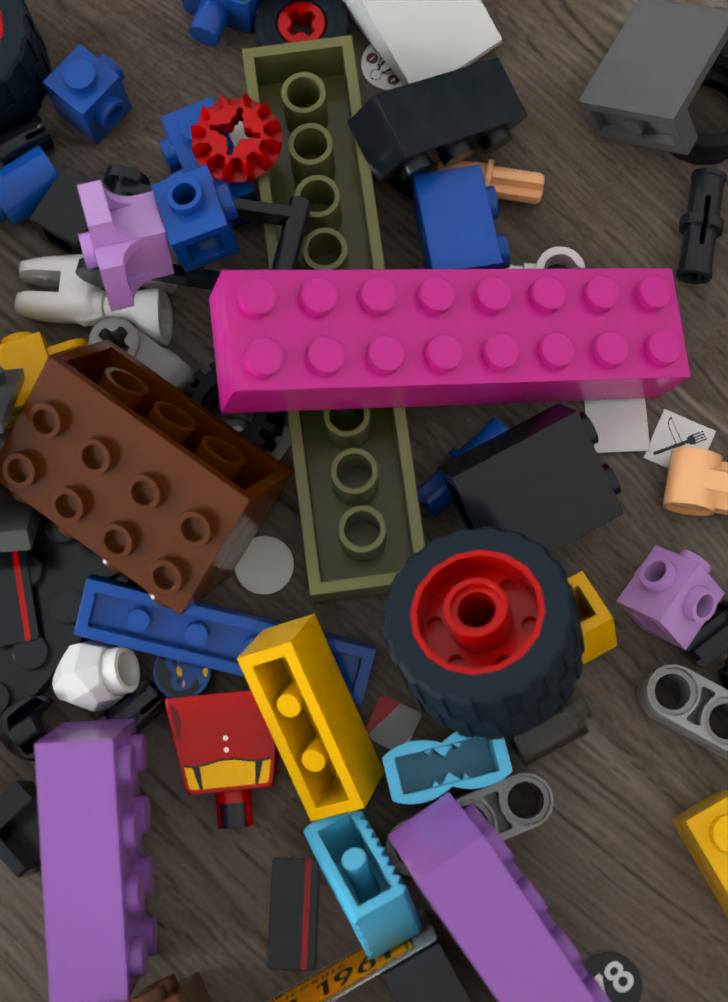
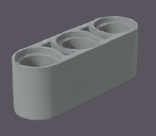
[636,664,728,760]
[385,772,554,876]

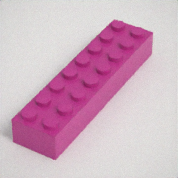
[209,268,691,414]

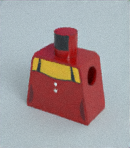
[165,690,280,829]

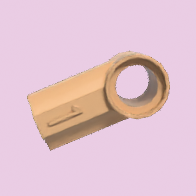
[662,447,728,516]

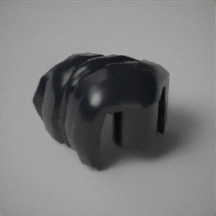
[1,694,54,761]

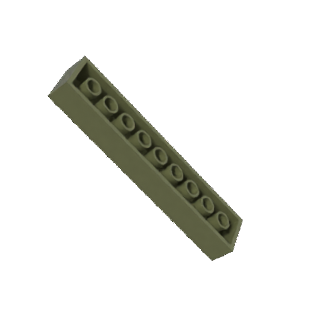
[242,35,425,605]

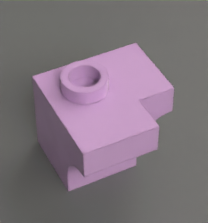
[77,180,174,312]

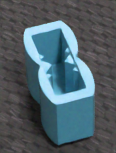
[382,732,513,804]

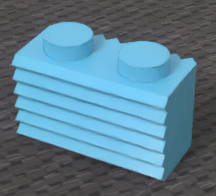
[303,809,422,959]

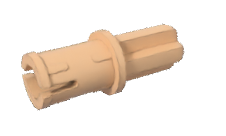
[437,159,545,204]

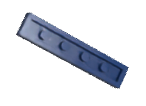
[73,574,376,706]

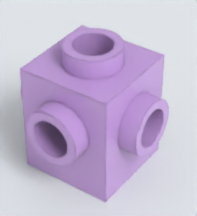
[616,545,725,650]

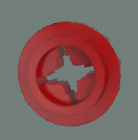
[191,93,282,183]

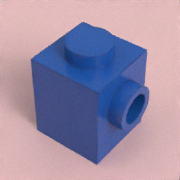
[42,44,132,145]
[151,165,240,272]

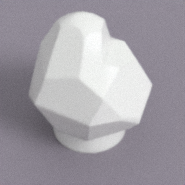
[52,640,140,712]

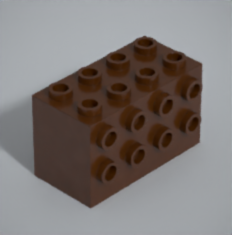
[0,339,294,615]

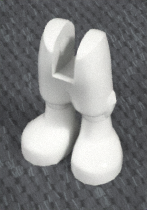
[14,243,178,346]

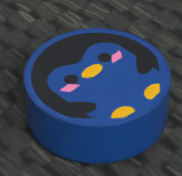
[153,656,214,698]

